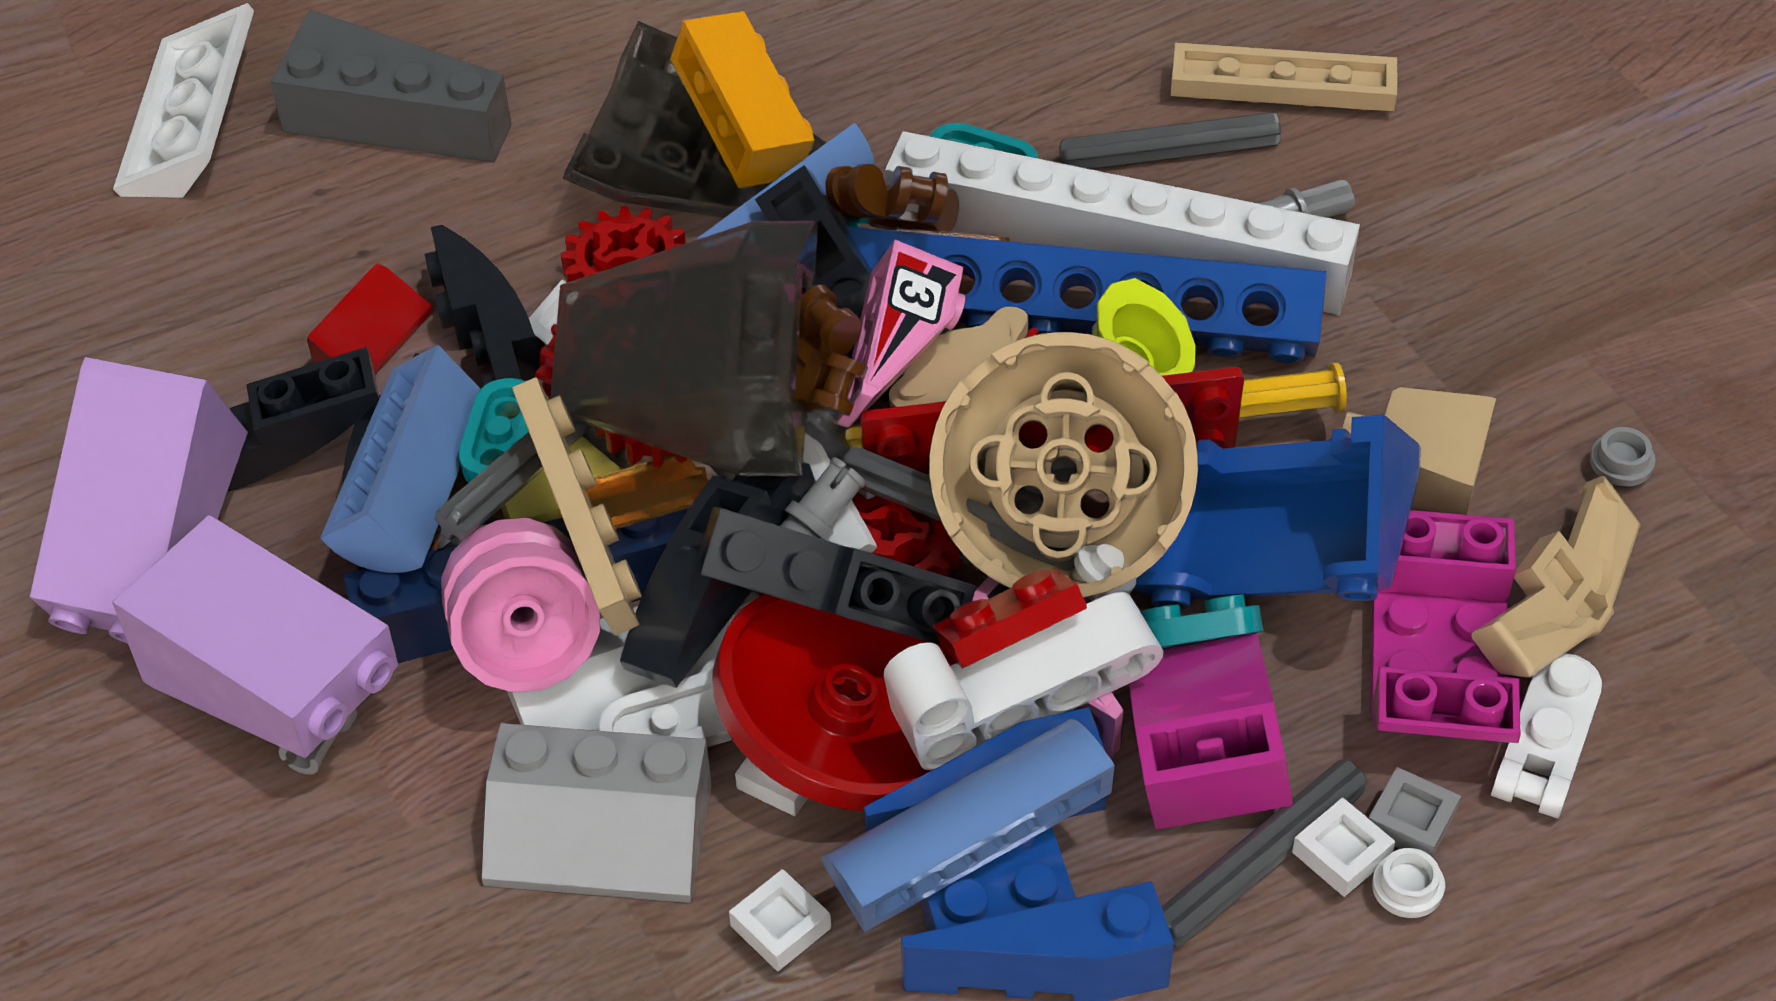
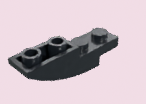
[755,165,905,403]
[424,225,540,387]
[227,347,380,492]
[620,449,816,688]
[694,507,977,646]

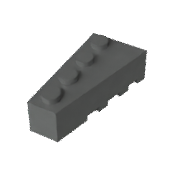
[270,9,512,162]

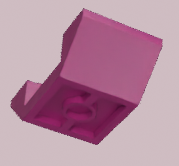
[1370,510,1521,743]

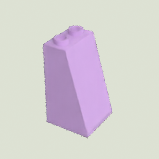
[30,357,248,644]
[112,515,399,758]

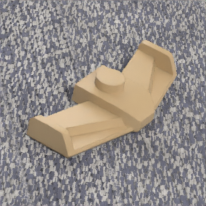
[1471,476,1641,678]

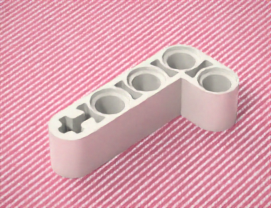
[884,592,1164,771]

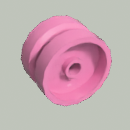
[441,518,600,692]

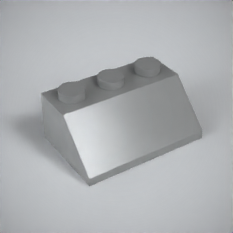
[482,723,712,903]

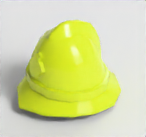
[1092,278,1196,376]

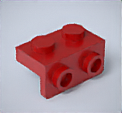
[933,567,1087,669]

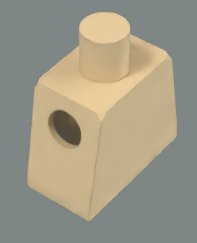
[1342,387,1496,515]

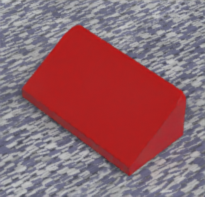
[307,263,433,374]

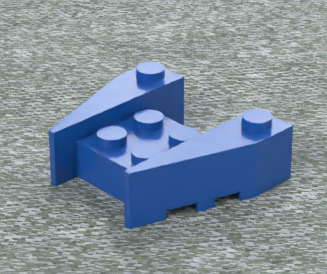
[864,707,1174,1001]

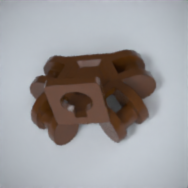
[825,164,959,234]
[707,284,868,428]

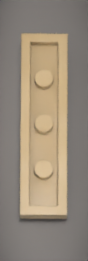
[1171,43,1397,112]
[512,377,642,636]

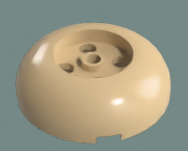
[930,332,1198,598]

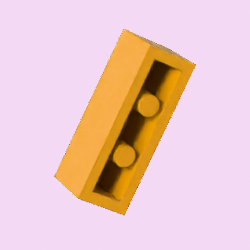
[670,11,815,188]

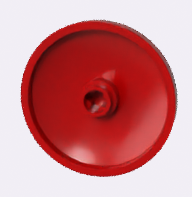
[712,594,948,811]

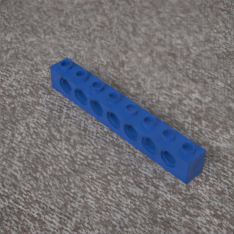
[845,226,1327,363]

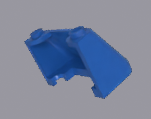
[1133,414,1421,610]

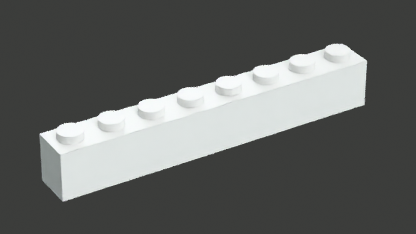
[885,131,1360,316]

